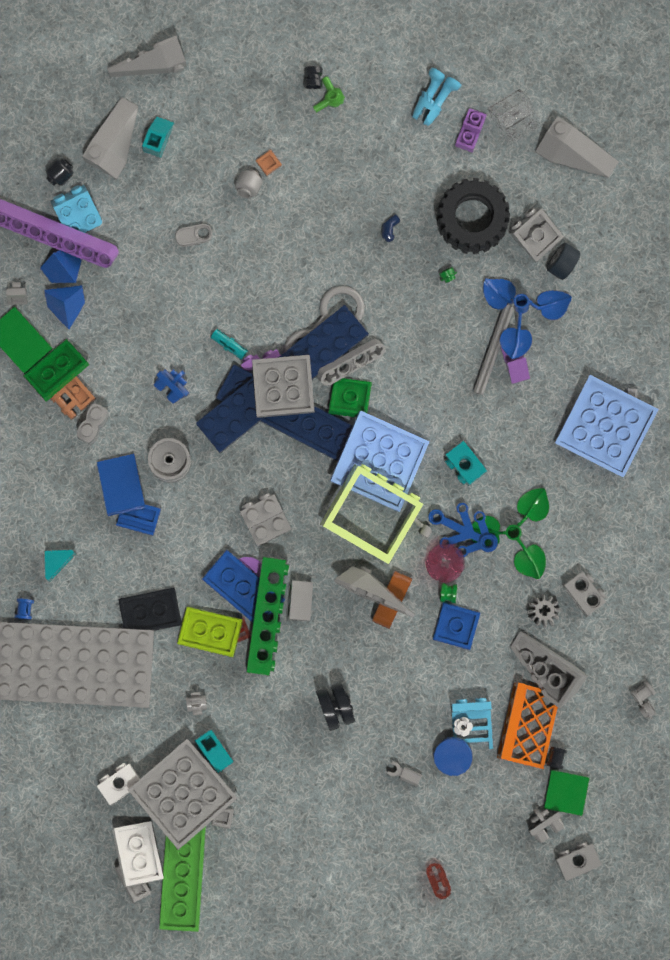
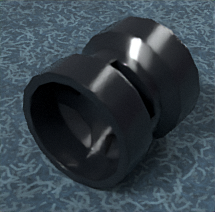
[304,66,323,89]

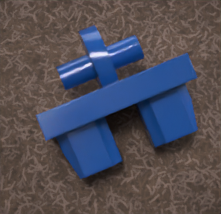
[153,369,190,403]

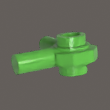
[313,77,345,113]

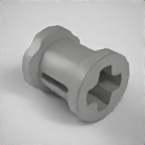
[630,681,656,706]

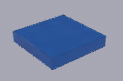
[433,602,480,650]

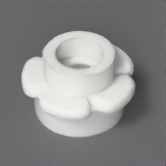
[454,717,473,736]

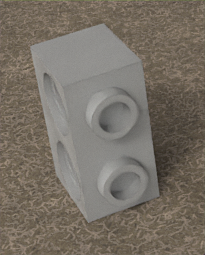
[563,571,606,617]

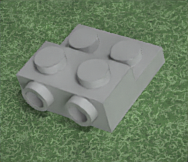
[509,207,564,262]
[240,493,292,547]

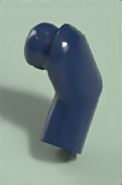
[381,214,401,242]

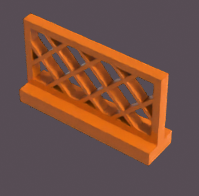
[497,682,558,769]

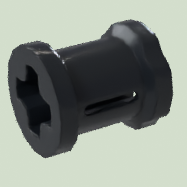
[546,746,567,769]

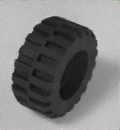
[437,178,510,254]

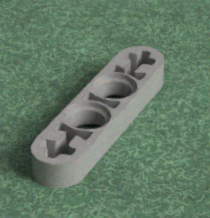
[317,339,385,386]

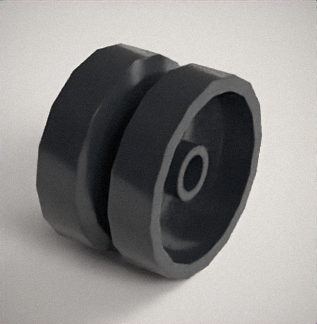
[316,682,355,731]

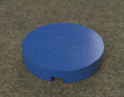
[434,737,473,776]

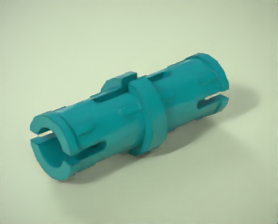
[210,328,248,360]

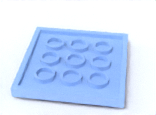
[555,375,659,478]
[330,411,429,512]

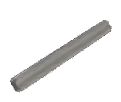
[474,305,513,395]

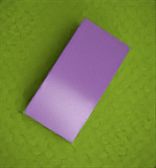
[455,108,487,153]
[241,349,281,371]

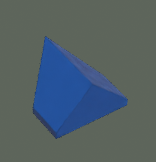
[40,250,82,283]
[44,285,85,329]

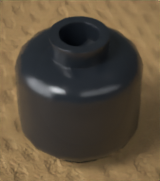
[45,157,73,186]

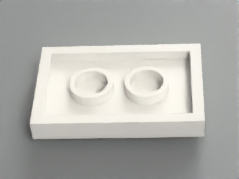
[112,821,164,887]

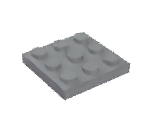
[252,355,315,418]

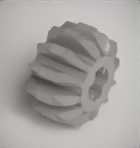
[527,595,561,628]

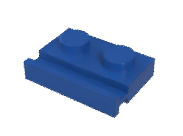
[116,504,161,536]

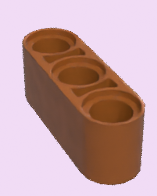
[372,571,412,629]

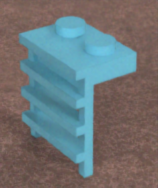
[451,698,493,749]

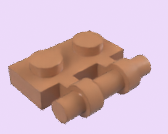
[50,376,96,420]

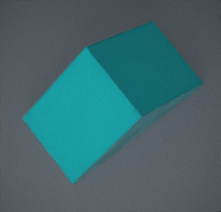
[45,550,76,582]

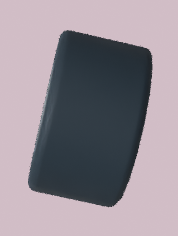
[547,243,580,280]

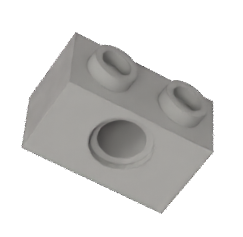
[555,842,602,881]

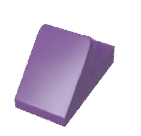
[500,347,530,384]

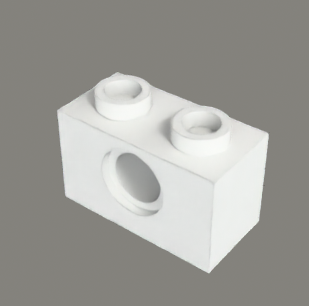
[97,763,140,806]

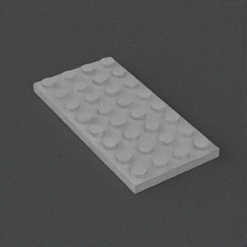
[0,622,154,708]

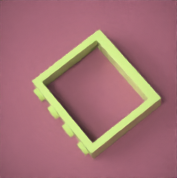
[320,464,423,564]

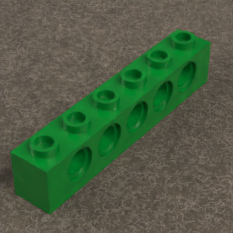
[246,557,289,676]

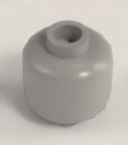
[235,169,262,199]

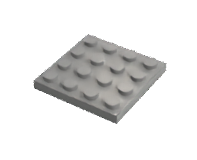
[128,739,237,850]

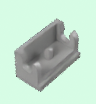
[286,580,313,621]

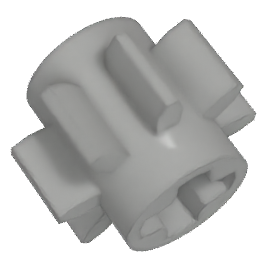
[186,692,207,716]

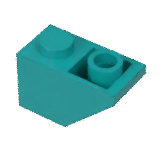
[142,117,175,158]
[195,730,234,773]

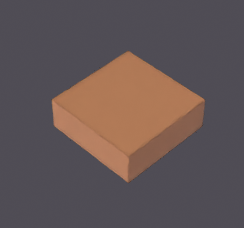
[255,149,282,176]

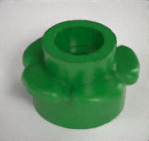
[439,267,457,283]

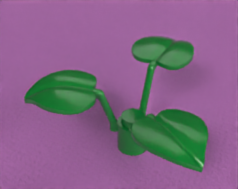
[471,488,550,579]

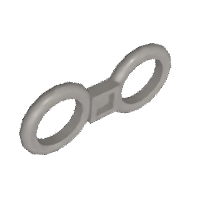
[284,286,365,353]

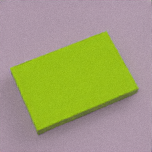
[177,607,243,658]

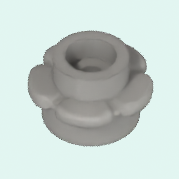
[639,701,656,719]

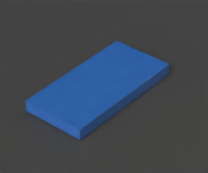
[202,550,285,623]

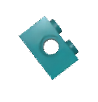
[445,441,487,487]

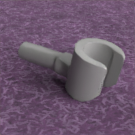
[414,518,432,539]

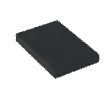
[118,587,182,631]

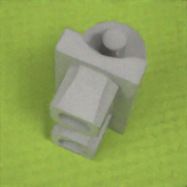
[528,809,564,843]

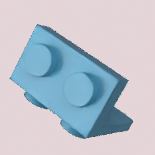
[50,185,102,233]

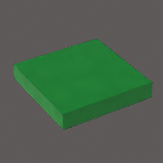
[329,378,372,417]
[544,770,590,816]

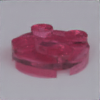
[426,544,465,583]

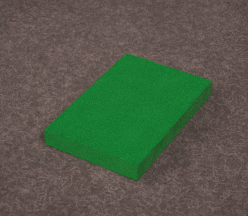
[0,307,53,374]
[23,339,90,402]

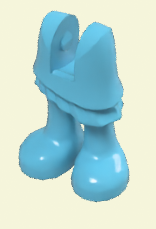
[412,68,462,126]

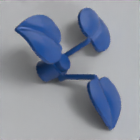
[483,279,572,359]

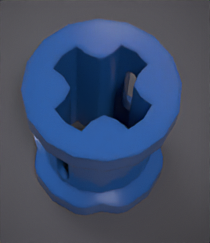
[14,598,34,620]

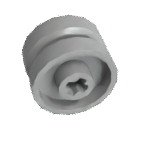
[148,438,191,483]

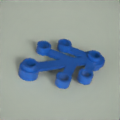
[428,503,498,557]

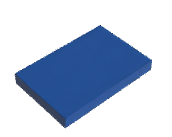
[97,454,146,516]

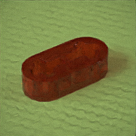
[426,863,451,899]

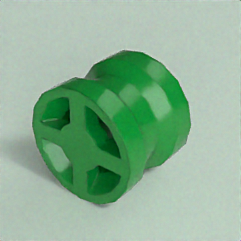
[440,583,457,603]

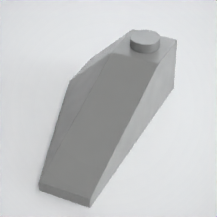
[107,35,187,77]
[82,97,138,180]
[535,116,619,178]
[334,566,415,617]
[511,631,588,708]

